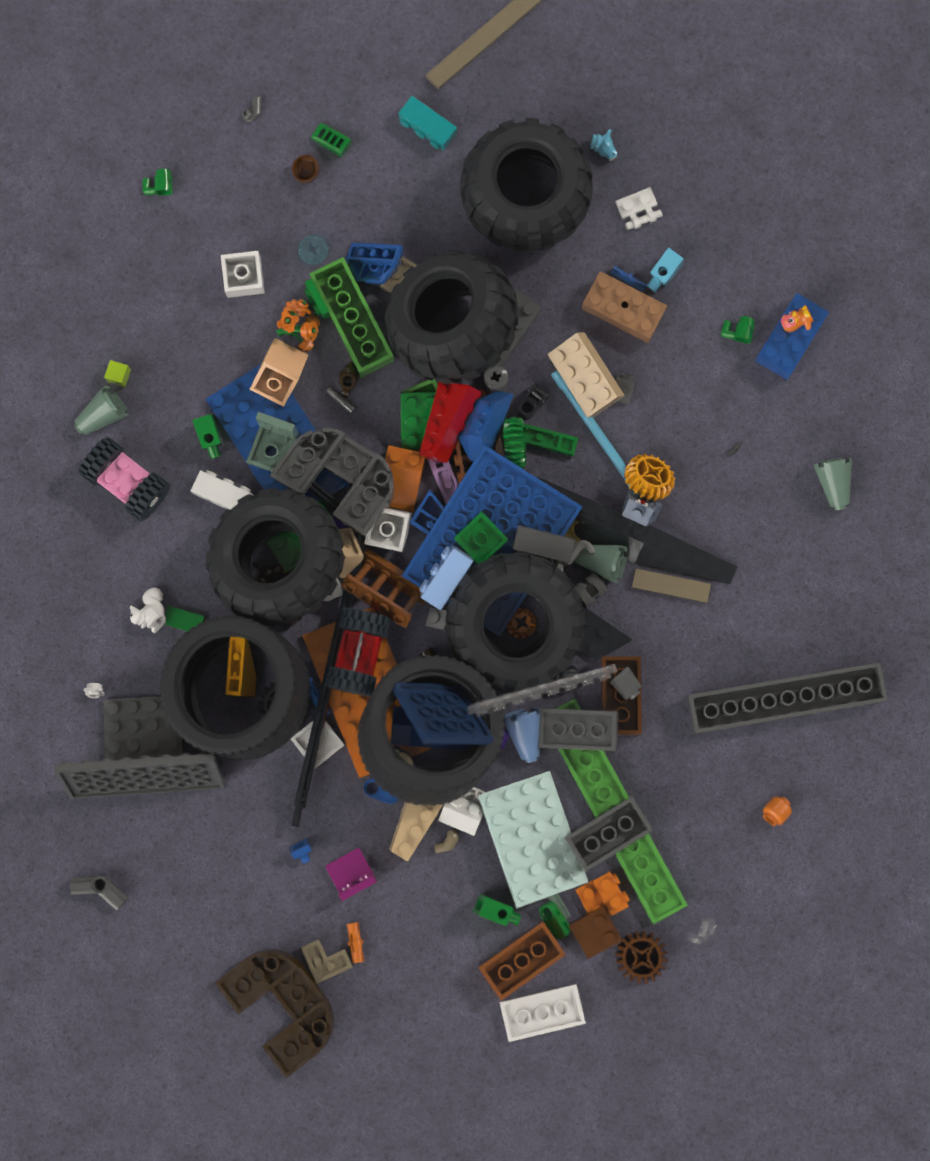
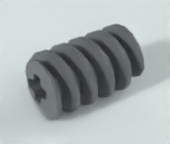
[484,365,508,394]

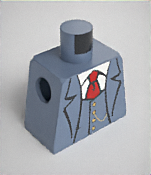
[622,489,663,526]

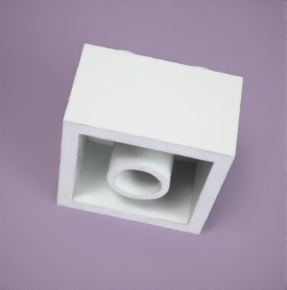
[221,251,265,298]

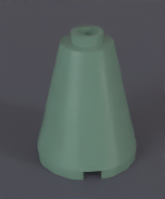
[74,385,129,435]
[813,457,852,510]
[574,545,627,583]

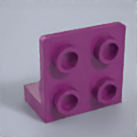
[325,848,378,901]

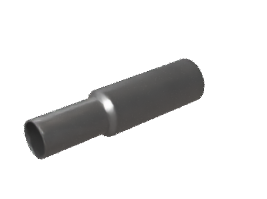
[326,387,356,414]

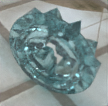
[298,235,328,265]

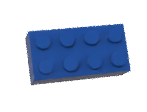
[755,293,829,380]

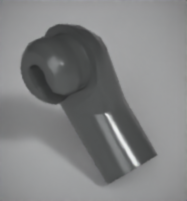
[242,97,262,122]

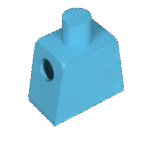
[647,247,684,293]

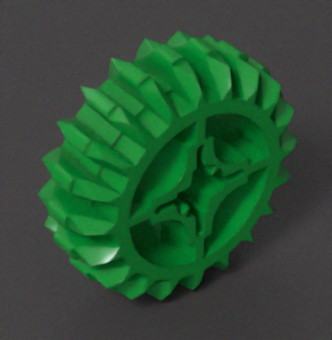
[503,417,526,468]

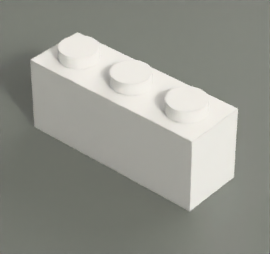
[191,470,253,510]

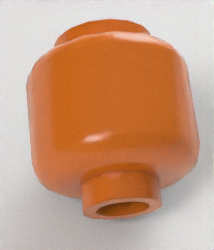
[763,797,792,826]

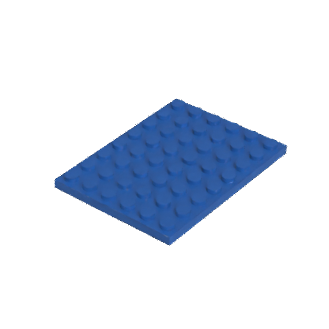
[402,445,582,637]

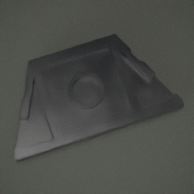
[580,605,632,661]

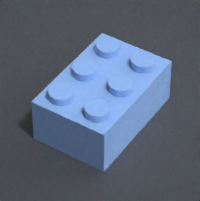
[420,544,473,610]

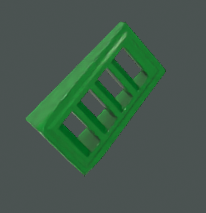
[310,123,352,158]

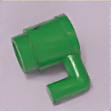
[143,169,173,196]
[721,316,755,344]

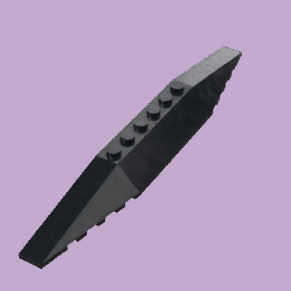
[450,447,737,584]

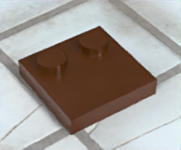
[569,905,622,959]

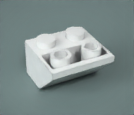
[438,787,486,836]

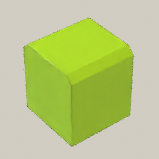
[104,360,131,387]

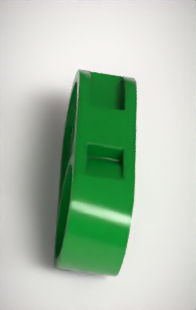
[539,901,571,940]

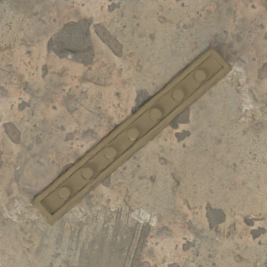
[426,0,543,90]

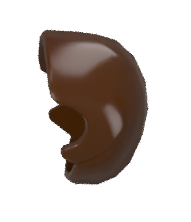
[292,154,320,183]

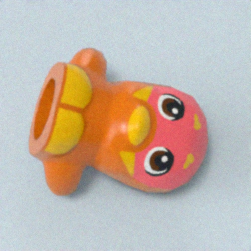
[781,305,814,332]

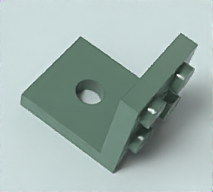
[246,412,299,472]

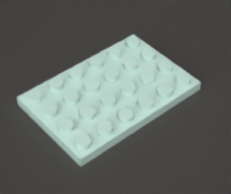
[478,771,588,908]

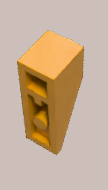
[225,637,257,696]

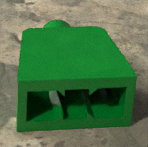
[192,414,222,459]
[473,894,521,926]

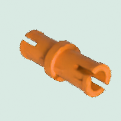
[347,922,365,963]

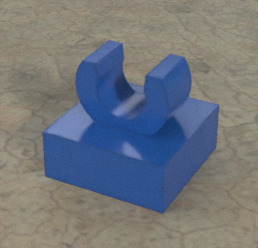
[290,838,312,864]

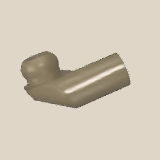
[434,829,459,854]

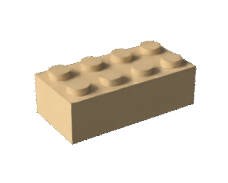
[547,332,625,418]

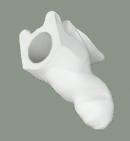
[130,588,166,633]

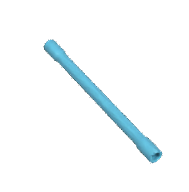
[551,370,634,491]

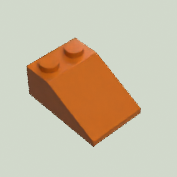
[385,445,426,512]

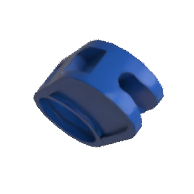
[363,779,398,804]

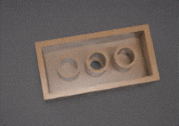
[582,271,667,343]

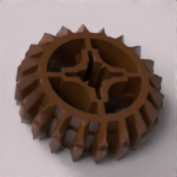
[615,930,668,984]

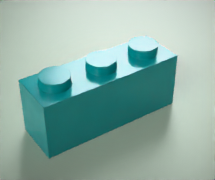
[399,96,457,150]

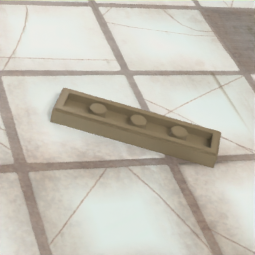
[632,569,711,603]

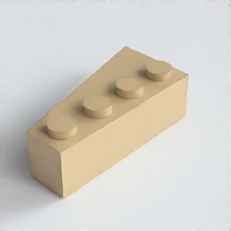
[389,802,443,862]

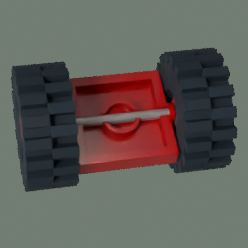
[325,608,391,697]

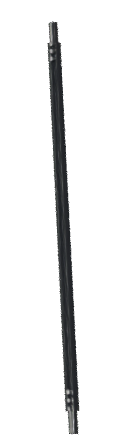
[291,532,366,827]

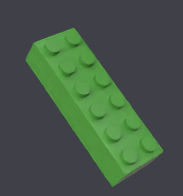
[309,257,395,378]

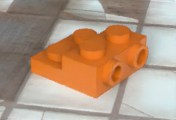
[575,871,630,916]

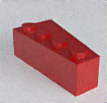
[419,382,482,463]

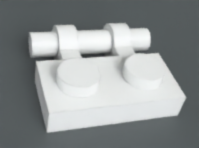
[616,187,663,230]

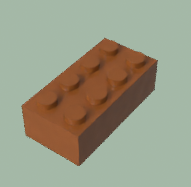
[478,921,566,1001]

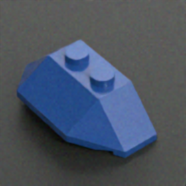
[346,243,404,284]
[458,391,513,462]

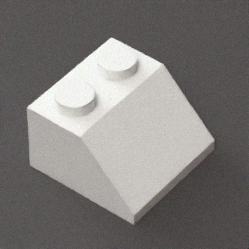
[365,508,412,552]

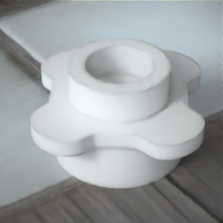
[84,683,105,698]

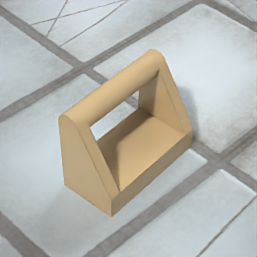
[338,528,363,578]

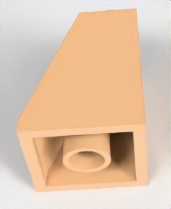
[250,338,308,407]

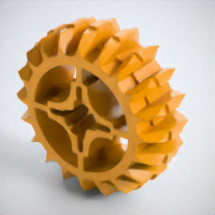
[624,453,676,502]

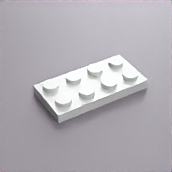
[500,984,586,1042]

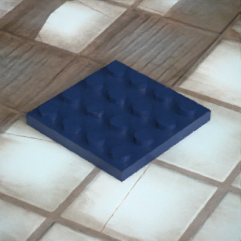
[393,683,494,744]

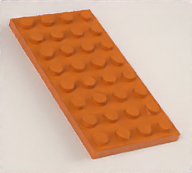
[302,607,431,778]

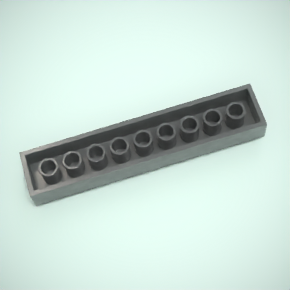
[686,663,888,735]

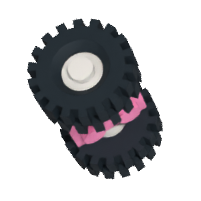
[78,436,171,522]

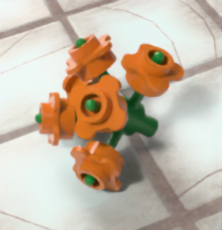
[276,299,320,352]

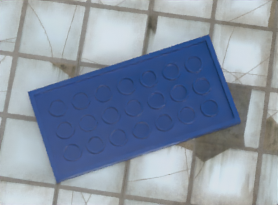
[206,364,350,503]

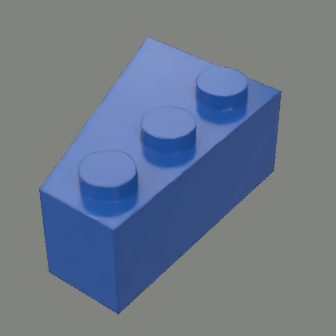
[409,490,445,534]

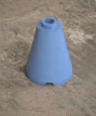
[503,707,540,763]

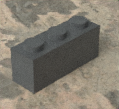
[512,525,575,565]

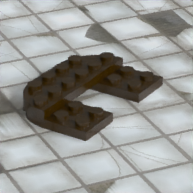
[215,949,334,1078]

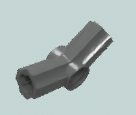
[70,876,129,911]

